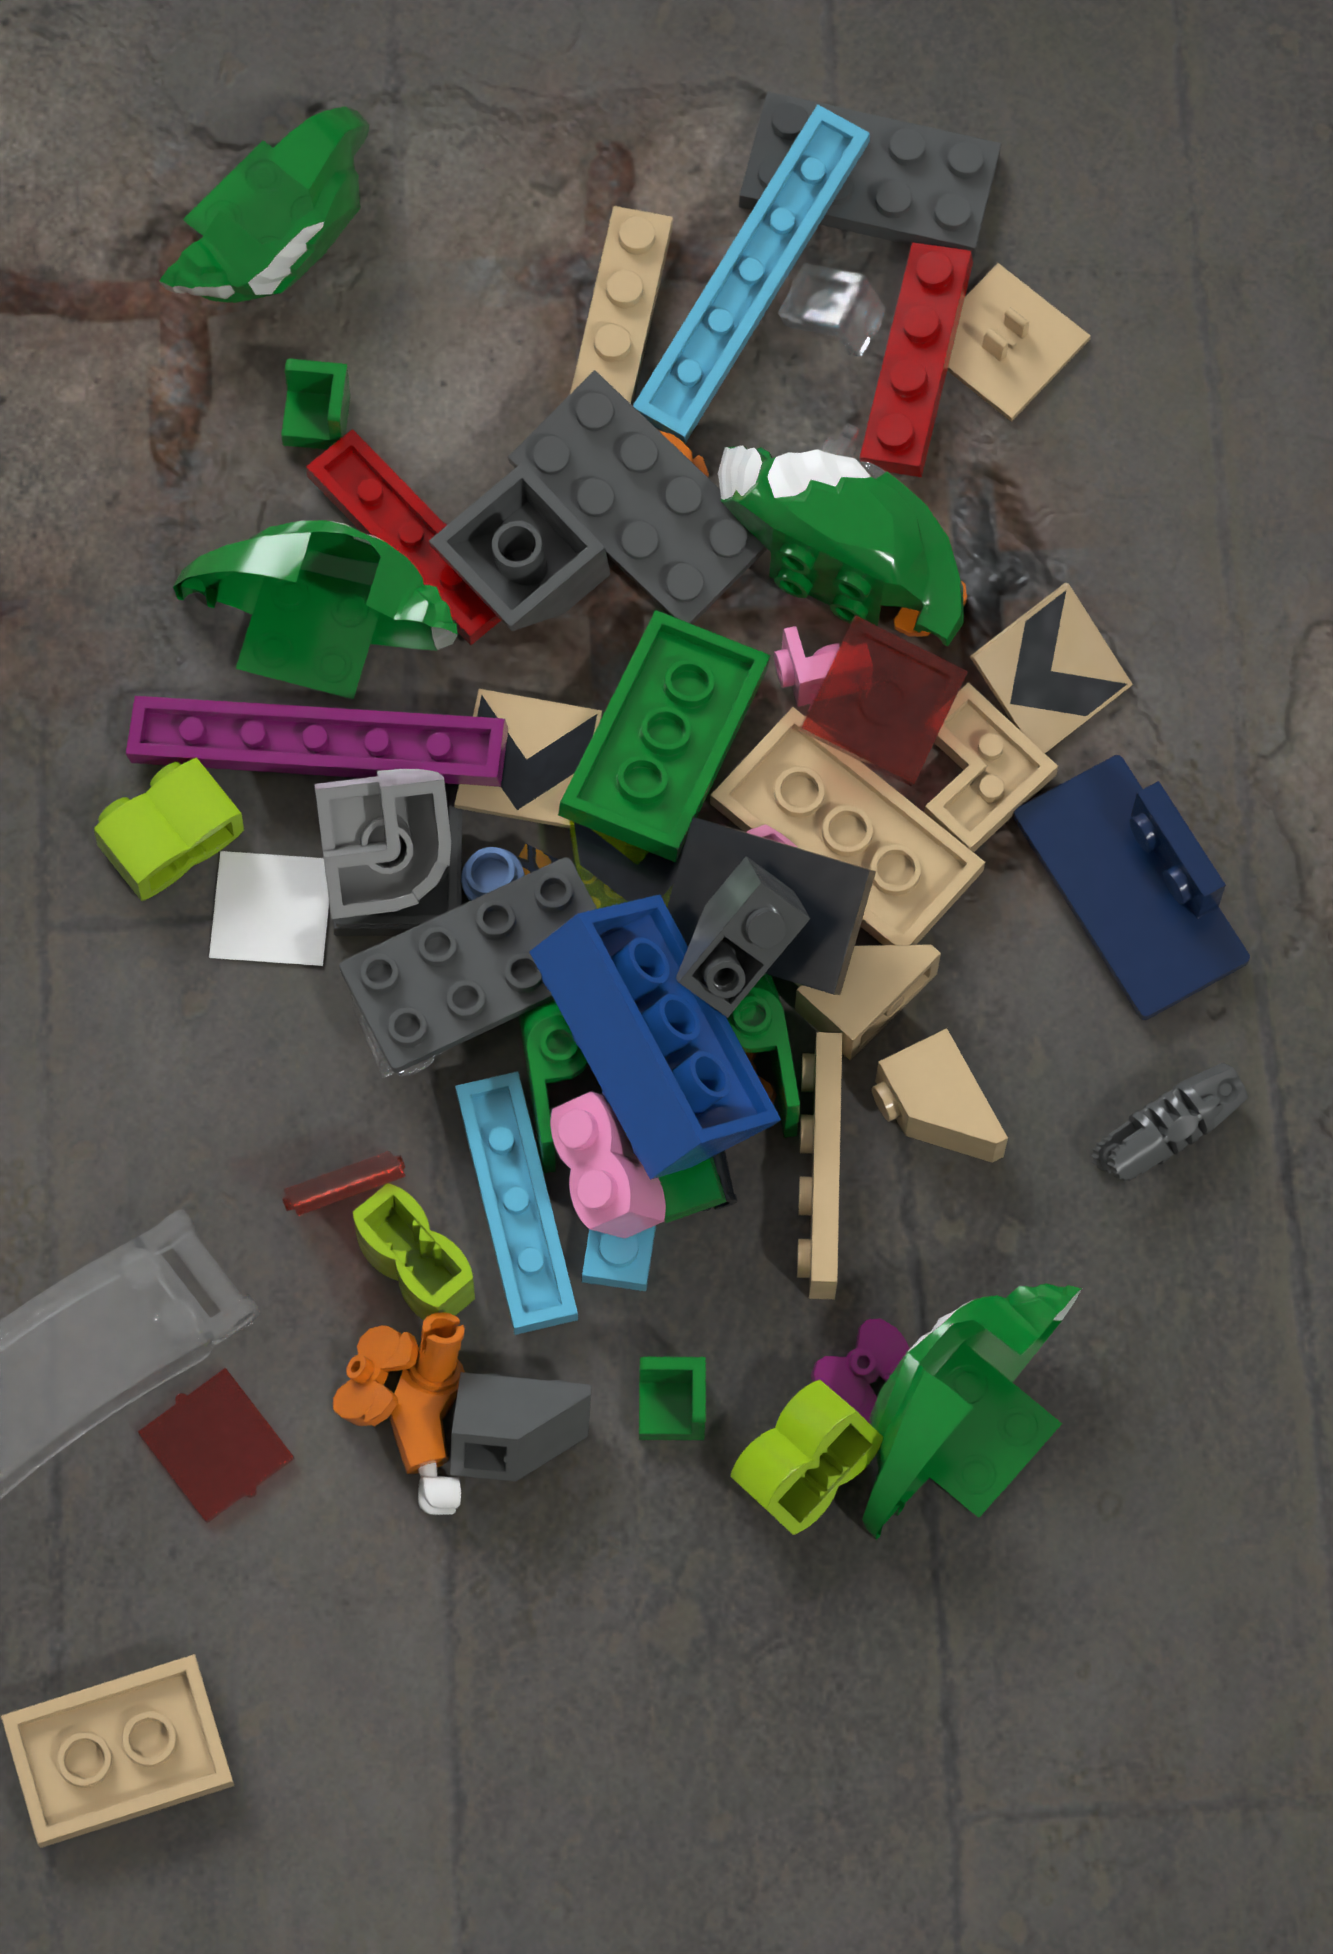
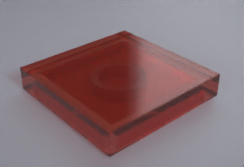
[799,615,968,786]

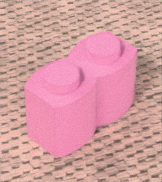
[551,1091,666,1239]

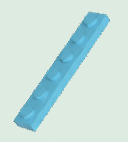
[633,104,870,444]

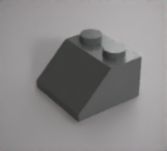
[429,462,611,631]

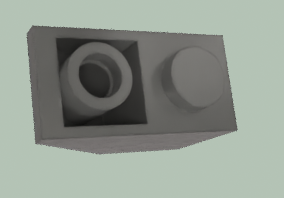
[676,856,810,1018]
[450,1372,592,1481]

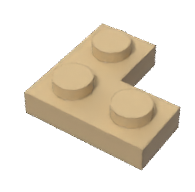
[923,682,1058,853]

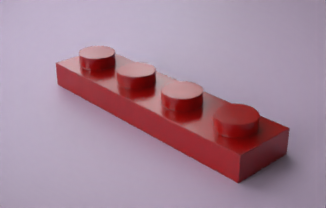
[859,242,973,477]
[306,429,501,646]

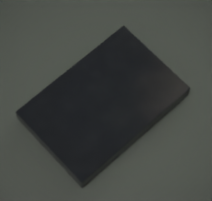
[667,817,876,995]

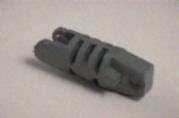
[1091,1063,1248,1181]

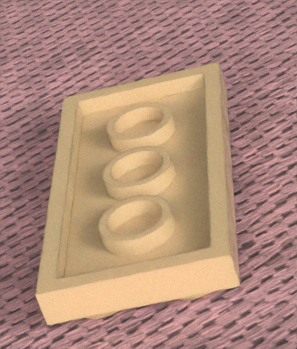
[710,707,985,945]

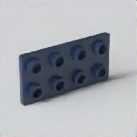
[1013,755,1250,1020]

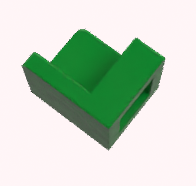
[281,359,351,450]
[639,1357,706,1441]

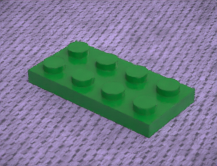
[558,610,771,862]

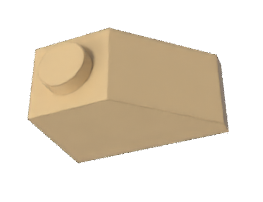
[795,945,941,1060]
[872,1028,1008,1163]

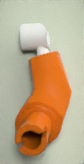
[389,1312,465,1514]

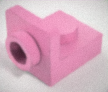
[774,626,873,707]

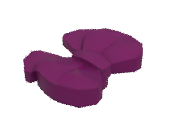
[811,1318,910,1423]

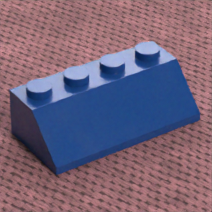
[529,894,781,1180]

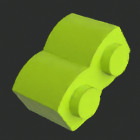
[94,758,244,901]
[353,1183,475,1320]
[730,1379,883,1535]

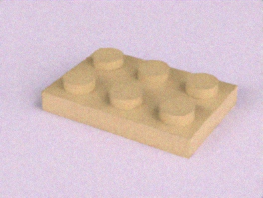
[1,1654,235,1848]

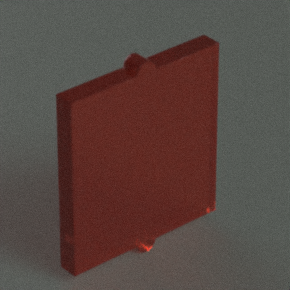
[282,1151,406,1216]
[138,1368,294,1524]

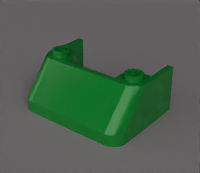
[519,974,800,1173]

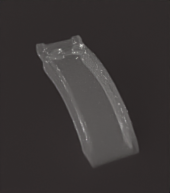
[0,1209,261,1499]

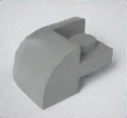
[314,769,452,919]

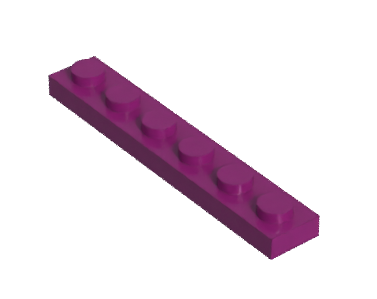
[126,696,508,787]

